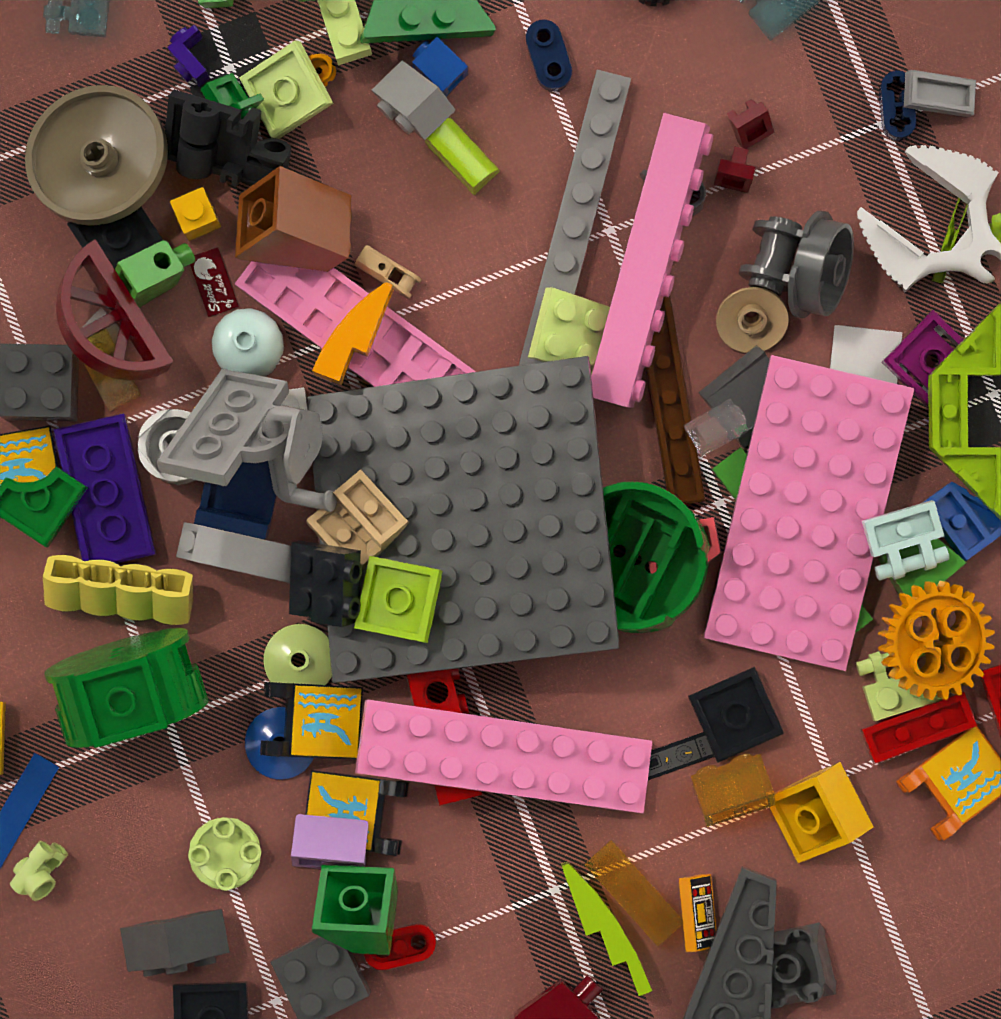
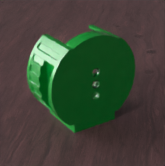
[603,482,710,633]
[44,628,208,748]

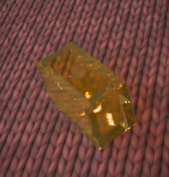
[691,754,775,827]

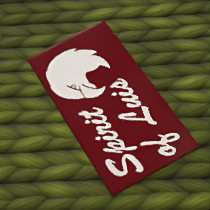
[190,247,239,317]

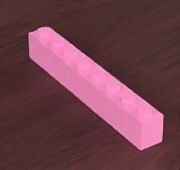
[591,113,713,408]

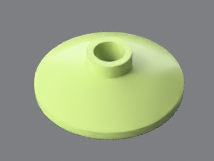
[264,624,332,685]

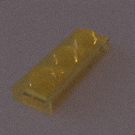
[584,839,683,947]

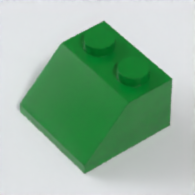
[312,865,398,955]

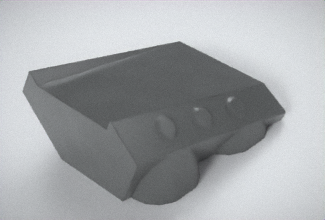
[699,345,770,448]
[771,922,837,1009]

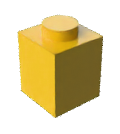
[170,187,221,241]

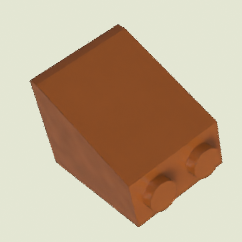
[235,166,352,272]

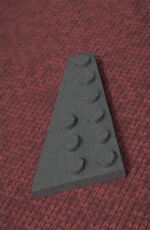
[683,866,777,1019]

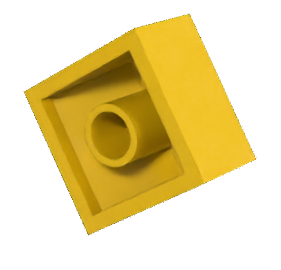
[765,762,874,863]

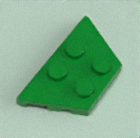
[360,0,496,44]

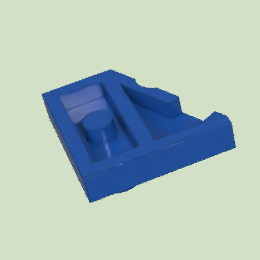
[922,482,1001,561]

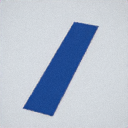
[0,753,59,868]

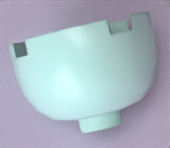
[212,308,284,377]

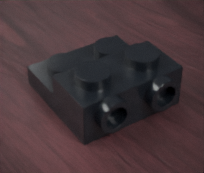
[289,541,362,627]

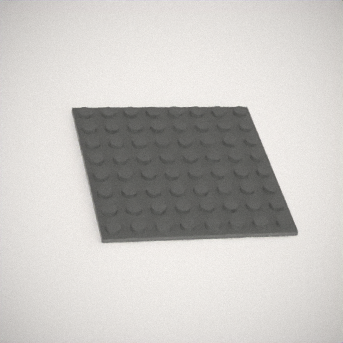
[307,356,620,683]

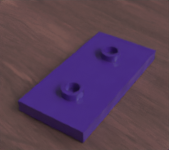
[53,413,157,564]

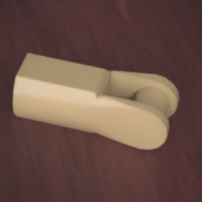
[355,245,422,299]

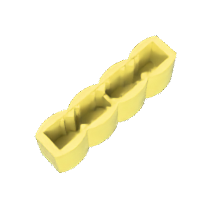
[43,555,193,625]

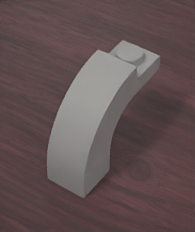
[176,522,291,583]

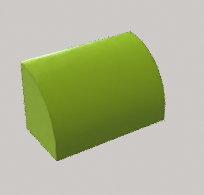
[425,117,500,195]

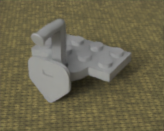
[157,368,337,512]

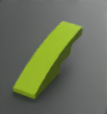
[561,861,652,996]

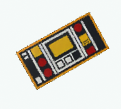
[679,874,717,952]

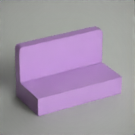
[291,814,369,869]

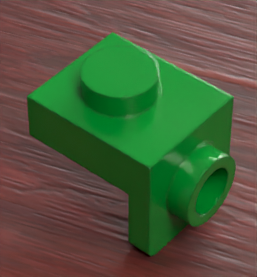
[200,73,264,119]

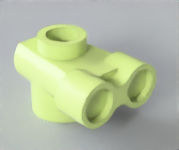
[10,841,68,901]

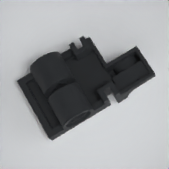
[165,89,291,187]

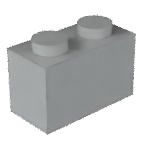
[372,60,455,140]

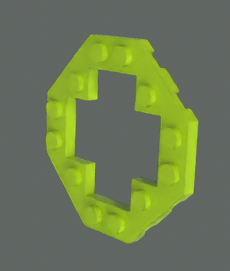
[928,303,1001,521]

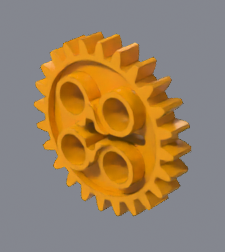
[878,581,995,700]

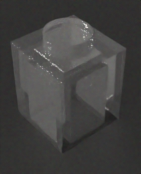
[684,398,748,457]

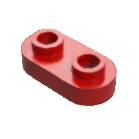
[364,923,436,970]

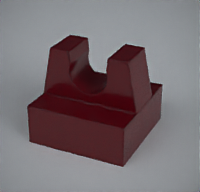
[727,99,775,149]
[713,146,756,193]

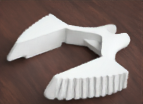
[857,145,1001,292]

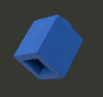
[412,37,469,97]

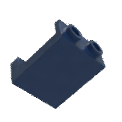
[194,461,277,540]

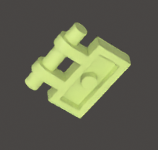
[856,651,943,721]

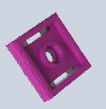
[881,310,969,408]

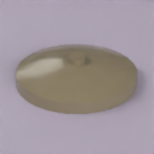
[25,85,168,225]

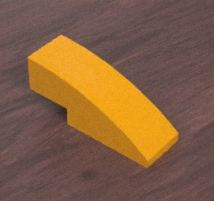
[312,282,394,385]

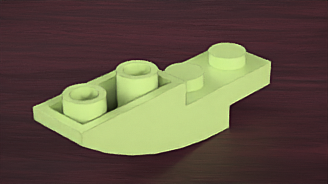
[317,0,372,65]

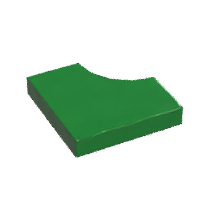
[0,467,88,548]

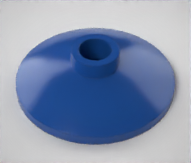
[245,707,314,780]

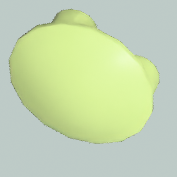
[188,817,261,891]

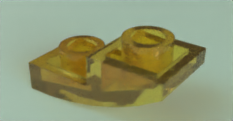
[83,329,141,412]

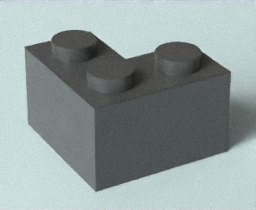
[120,909,230,977]

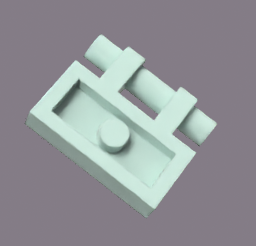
[862,500,950,581]

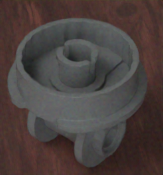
[738,210,854,318]

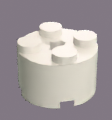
[138,409,195,485]

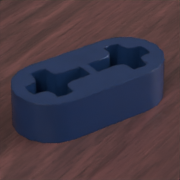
[879,70,916,141]

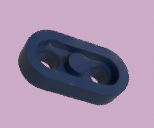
[526,19,572,92]

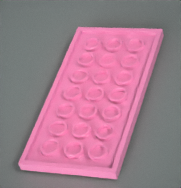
[704,355,914,671]

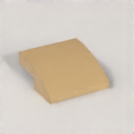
[306,470,409,570]

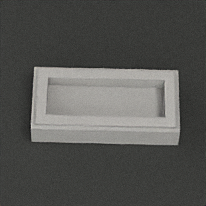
[903,70,976,118]

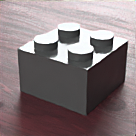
[0,343,79,422]
[270,936,371,1019]

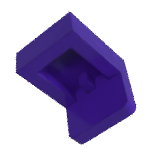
[167,25,210,87]

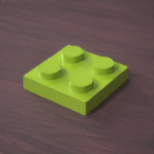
[354,556,443,643]

